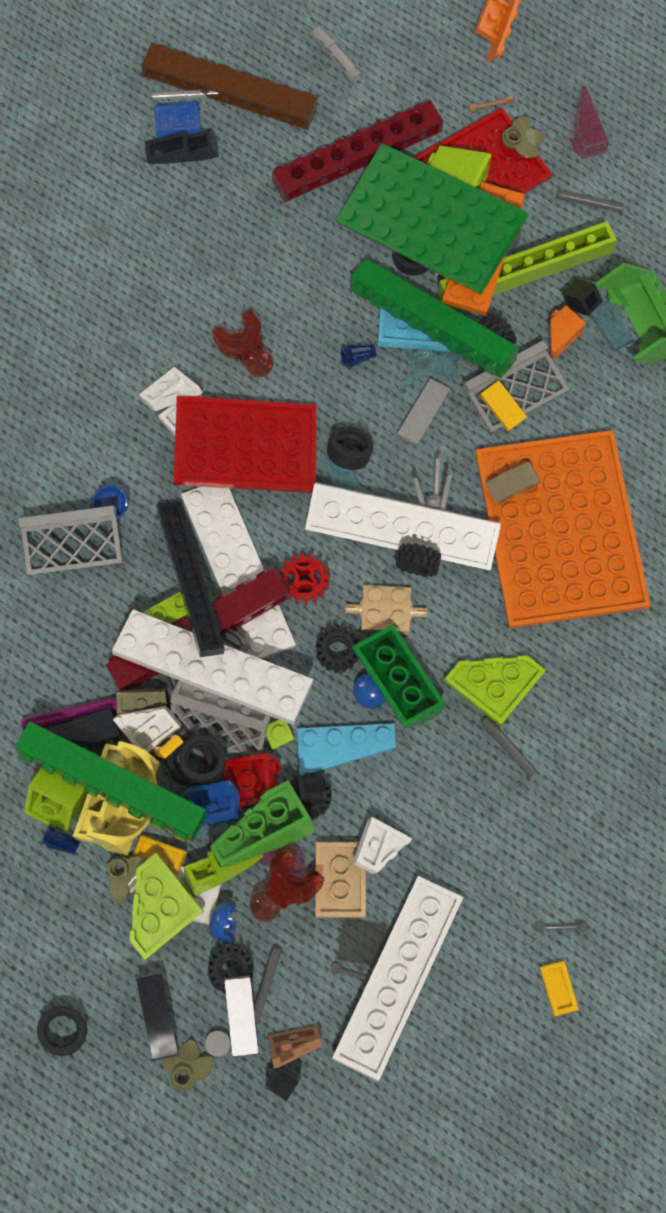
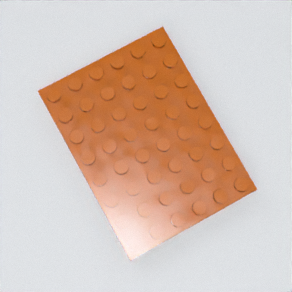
[475,430,651,629]

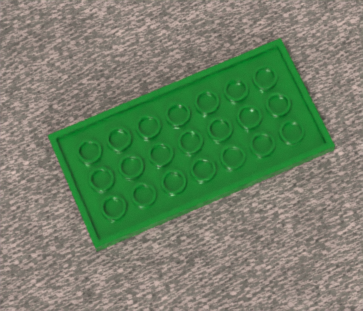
[335,143,529,295]

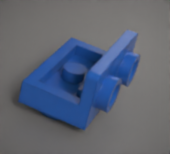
[154,102,201,138]
[186,781,240,825]

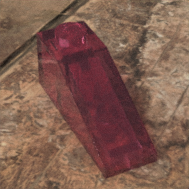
[572,86,609,160]

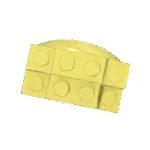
[73,741,160,855]

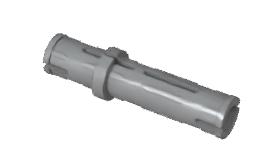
[311,26,363,84]

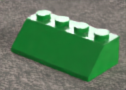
[352,624,445,728]

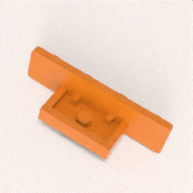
[474,0,522,62]

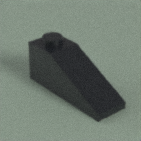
[46,708,121,749]

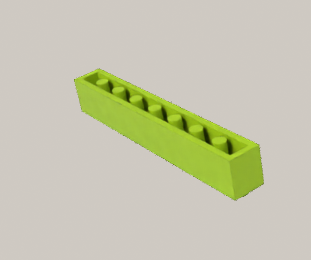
[438,221,617,309]

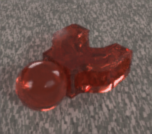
[212,309,274,378]
[249,847,324,922]

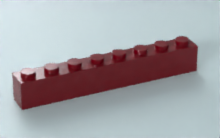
[105,568,290,690]

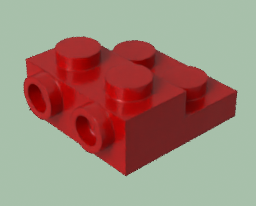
[223,753,281,809]

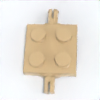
[345,585,427,635]

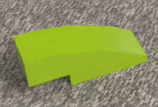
[184,851,263,896]

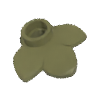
[501,117,546,158]
[107,856,146,903]
[162,1040,214,1091]

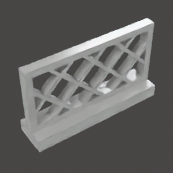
[461,340,570,434]
[18,506,123,575]
[170,681,271,757]

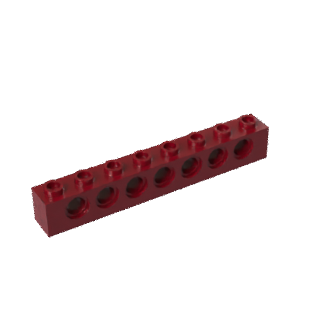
[272,100,443,203]

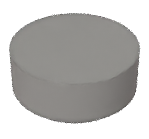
[205,1031,231,1057]

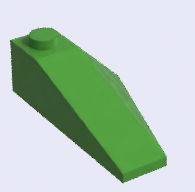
[210,780,315,868]

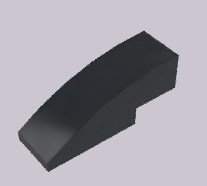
[145,129,219,164]
[136,974,178,1061]

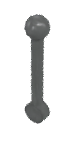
[535,922,587,933]
[331,963,370,981]

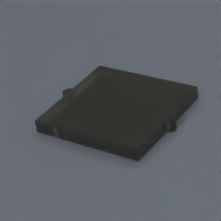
[337,919,387,966]

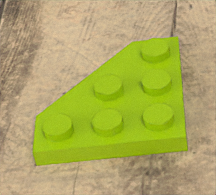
[444,655,546,727]
[129,853,205,960]

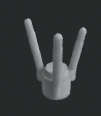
[413,458,452,511]

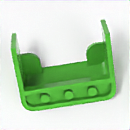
[595,263,666,364]

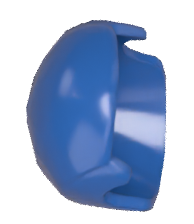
[92,485,128,520]
[353,673,386,709]
[209,902,237,944]

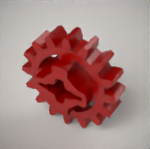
[279,553,330,605]

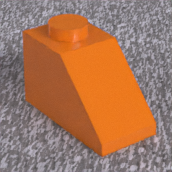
[548,305,586,361]

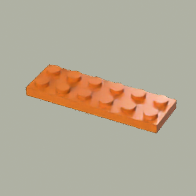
[442,182,525,316]

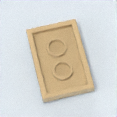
[315,842,366,918]

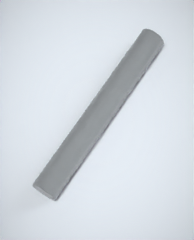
[152,90,218,100]

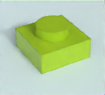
[266,719,294,750]

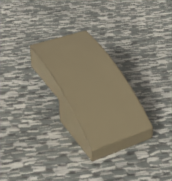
[485,462,541,505]

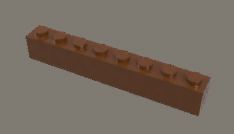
[142,43,318,130]

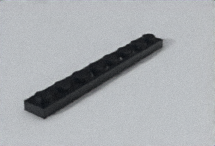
[156,501,225,657]

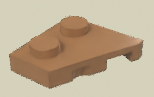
[267,1025,322,1069]

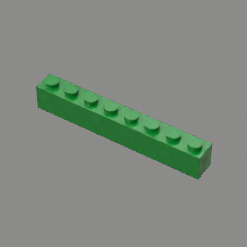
[350,259,518,379]
[15,721,207,842]

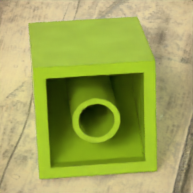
[428,146,491,189]
[24,769,88,835]

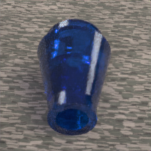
[340,344,376,368]
[42,825,80,855]

